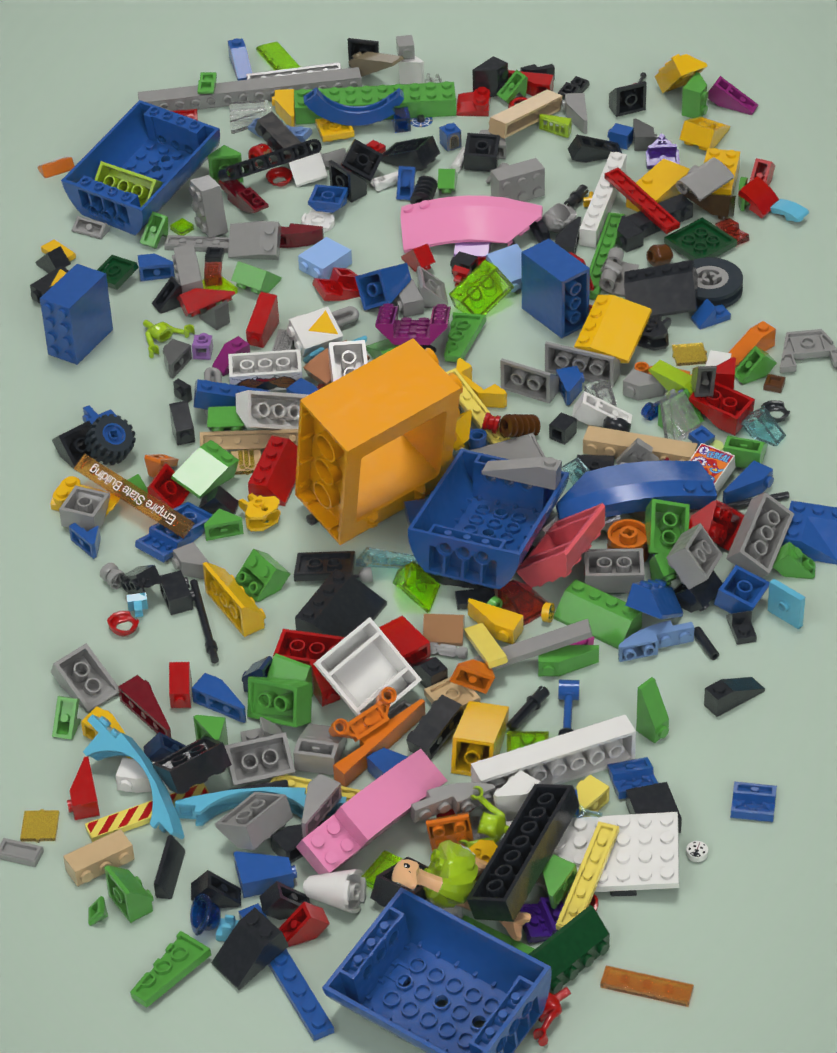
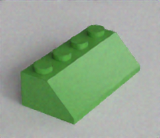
[554,579,642,649]

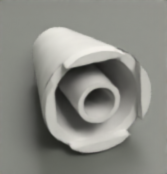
[303,869,366,913]

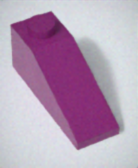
[708,76,758,115]

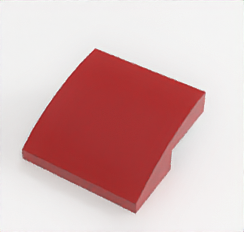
[738,176,779,218]

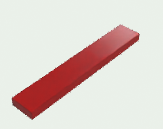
[604,167,680,234]

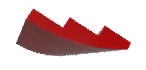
[312,267,360,301]

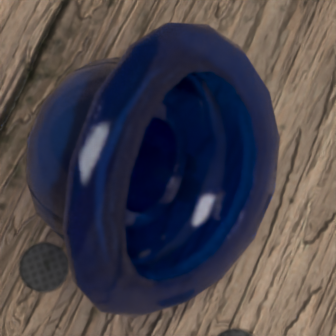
[190,893,221,936]

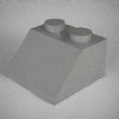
[59,485,110,531]

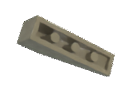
[348,52,404,77]

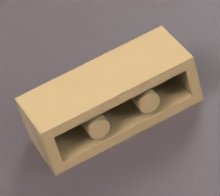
[63,829,135,887]

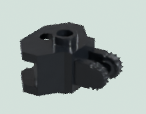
[638,314,672,351]

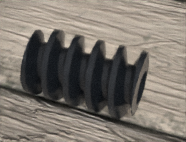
[410,176,438,204]

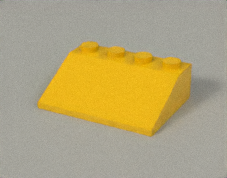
[574,295,652,363]

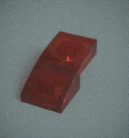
[715,218,750,245]

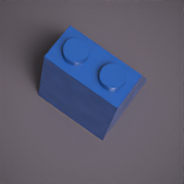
[355,263,412,310]

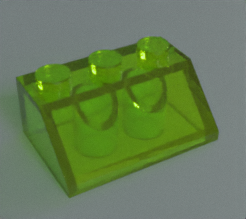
[449,259,514,315]

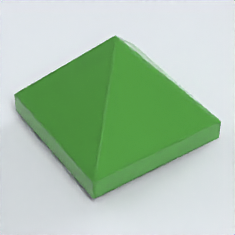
[88,896,108,926]

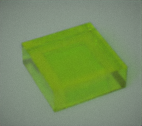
[170,218,194,236]

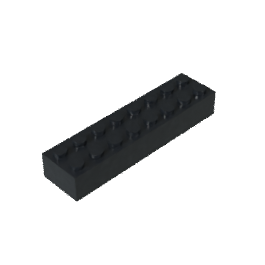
[467,784,580,922]

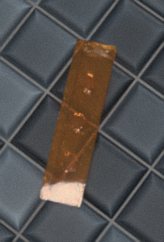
[600,966,694,1007]

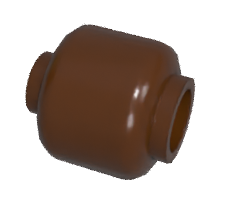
[646,244,673,267]

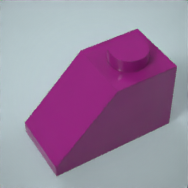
[212,336,250,376]

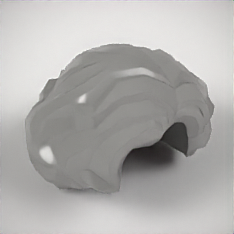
[542,203,577,233]

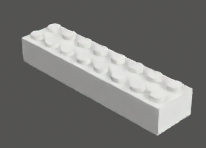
[471,715,636,810]

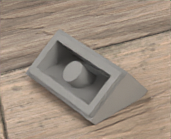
[322,148,346,167]
[71,216,110,239]

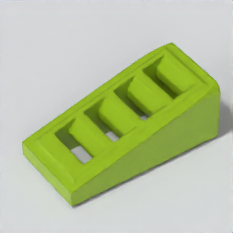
[539,114,572,138]

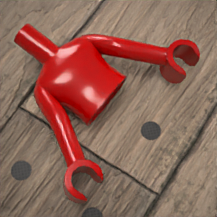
[533,987,571,1046]

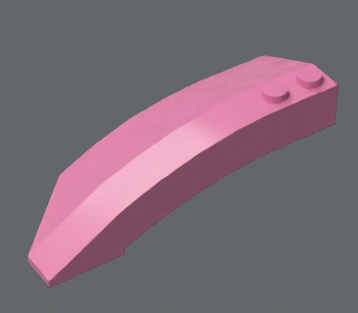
[400,196,543,253]

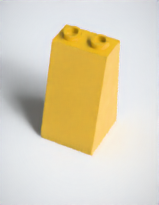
[451,701,509,776]

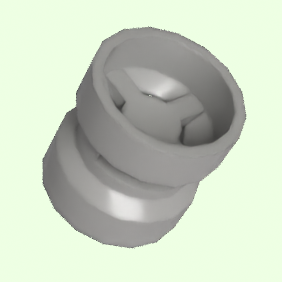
[100,563,125,589]

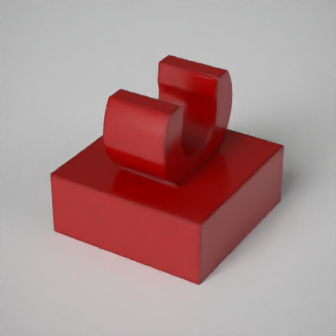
[452,265,473,288]

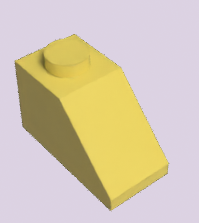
[576,775,610,817]

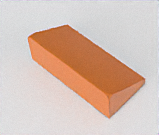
[37,157,75,178]

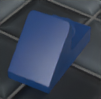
[396,166,416,200]
[691,299,731,329]
[69,523,101,559]

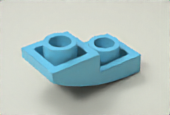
[770,199,809,222]

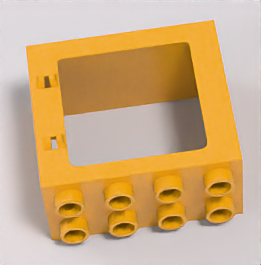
[295,338,463,545]

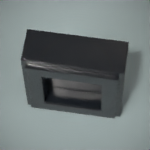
[205,247,225,263]

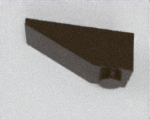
[682,191,736,220]

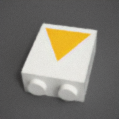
[287,307,343,357]

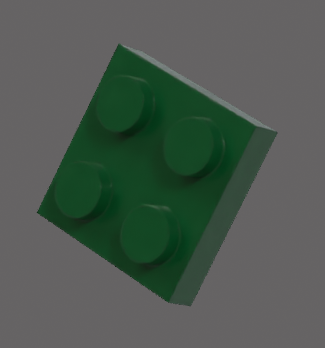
[97,255,139,290]

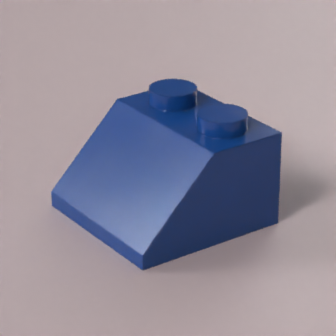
[714,565,769,614]

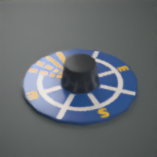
[409,115,433,127]

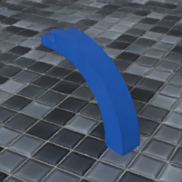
[304,87,404,126]

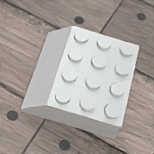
[314,617,422,716]

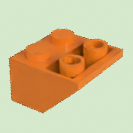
[426,812,474,852]

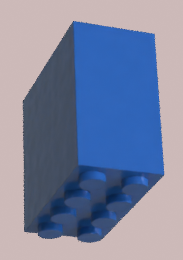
[521,239,590,339]
[40,264,113,365]

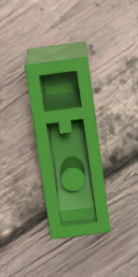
[538,645,599,676]
[636,677,669,743]

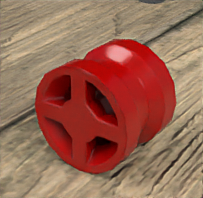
[482,412,501,434]

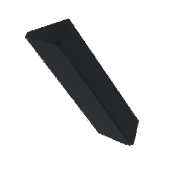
[154,835,185,899]

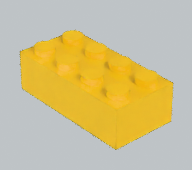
[704,148,741,195]

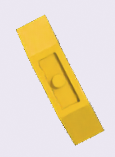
[456,358,507,408]

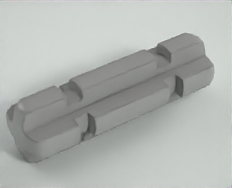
[430,642,468,659]

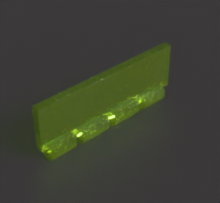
[256,42,300,70]

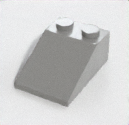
[228,221,281,260]
[51,643,119,712]

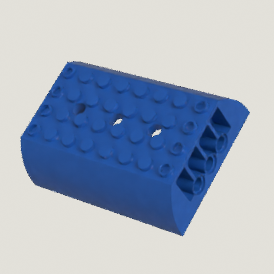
[408,449,569,589]
[322,887,551,1053]

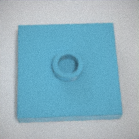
[767,579,805,629]

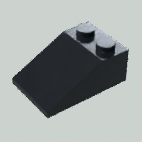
[381,136,440,171]
[370,857,428,907]
[211,907,289,990]

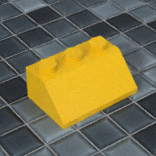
[654,54,707,93]

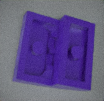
[520,897,564,943]

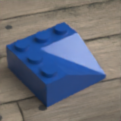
[781,501,837,564]

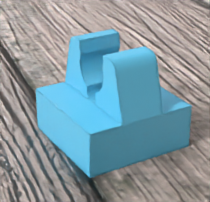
[126,593,148,617]
[216,915,239,942]

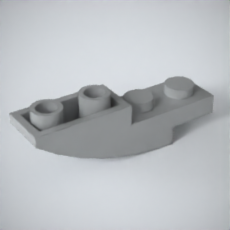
[410,782,495,823]

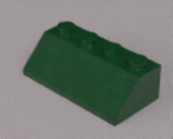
[528,905,610,994]

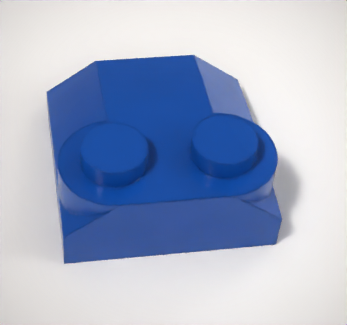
[308,184,348,213]

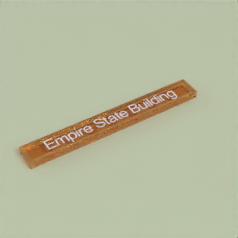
[74,454,195,539]

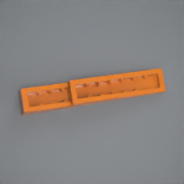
[333,698,425,787]

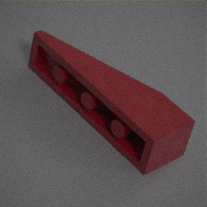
[118,675,171,738]

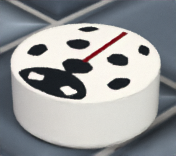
[686,841,708,862]

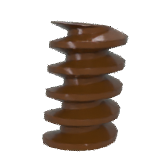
[499,414,541,438]

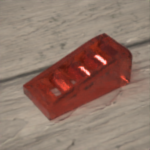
[204,262,222,286]

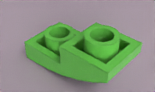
[738,177,750,211]

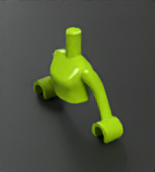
[143,320,195,358]
[459,786,509,848]

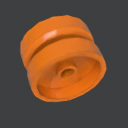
[607,519,649,562]

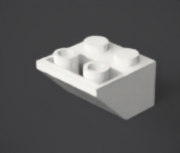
[493,770,540,821]

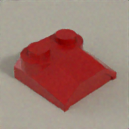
[456,87,491,117]

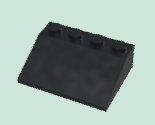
[624,260,698,318]
[295,569,387,637]

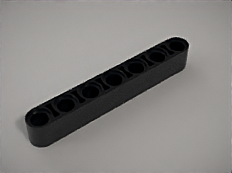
[218,139,322,183]

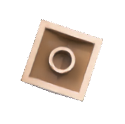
[423,614,465,646]

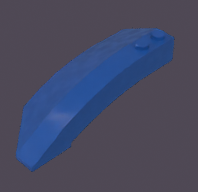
[556,460,717,520]

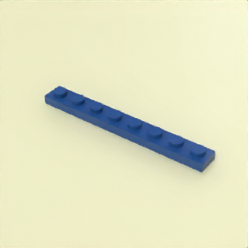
[239,903,334,1041]

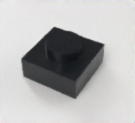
[173,378,192,402]

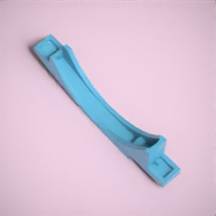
[83,714,185,839]
[175,787,347,826]

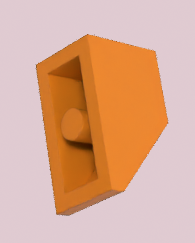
[450,659,495,694]

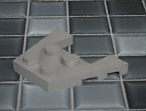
[780,329,837,373]

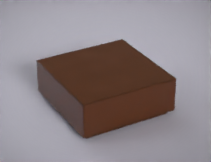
[763,374,786,393]

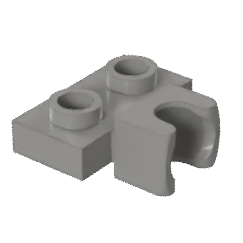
[616,438,659,465]

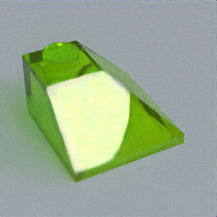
[392,561,440,613]

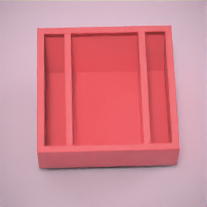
[516,503,605,588]

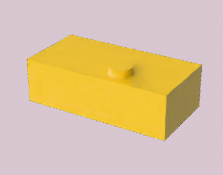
[626,159,690,212]

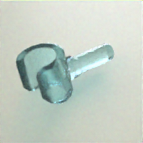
[574,804,603,818]

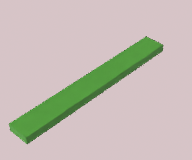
[589,212,625,300]

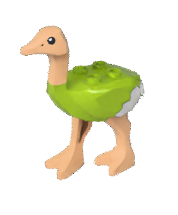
[392,840,531,942]

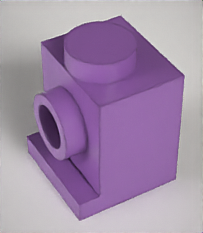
[192,333,213,360]

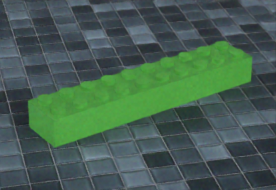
[294,81,456,124]

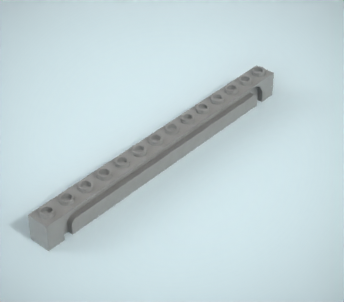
[138,67,362,111]

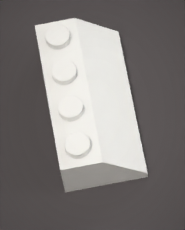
[236,390,308,429]

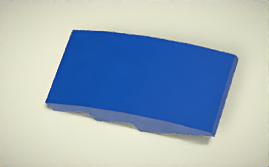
[135,502,212,563]

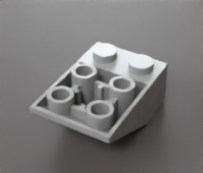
[293,723,347,775]

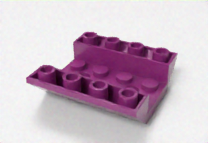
[375,304,451,345]

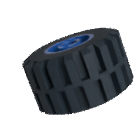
[85,414,136,465]

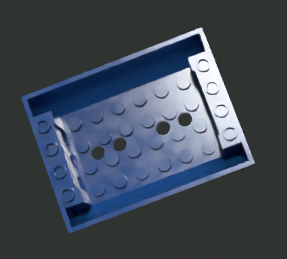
[61,100,220,235]

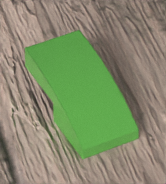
[197,72,217,94]

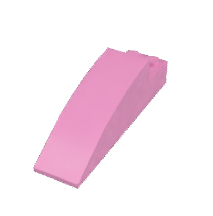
[296,749,448,874]

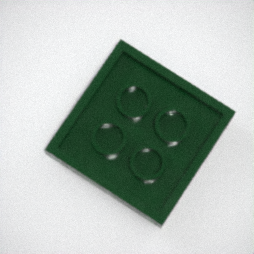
[664,217,737,260]

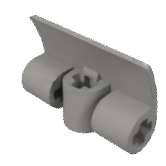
[676,158,734,201]
[599,247,639,297]

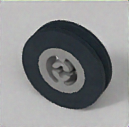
[693,257,743,309]

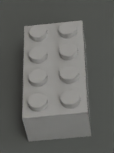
[726,492,794,578]

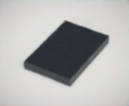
[294,551,356,581]

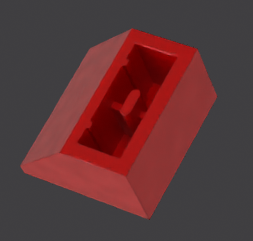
[689,501,732,546]

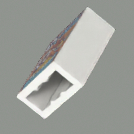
[689,443,736,494]

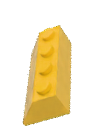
[202,562,266,637]

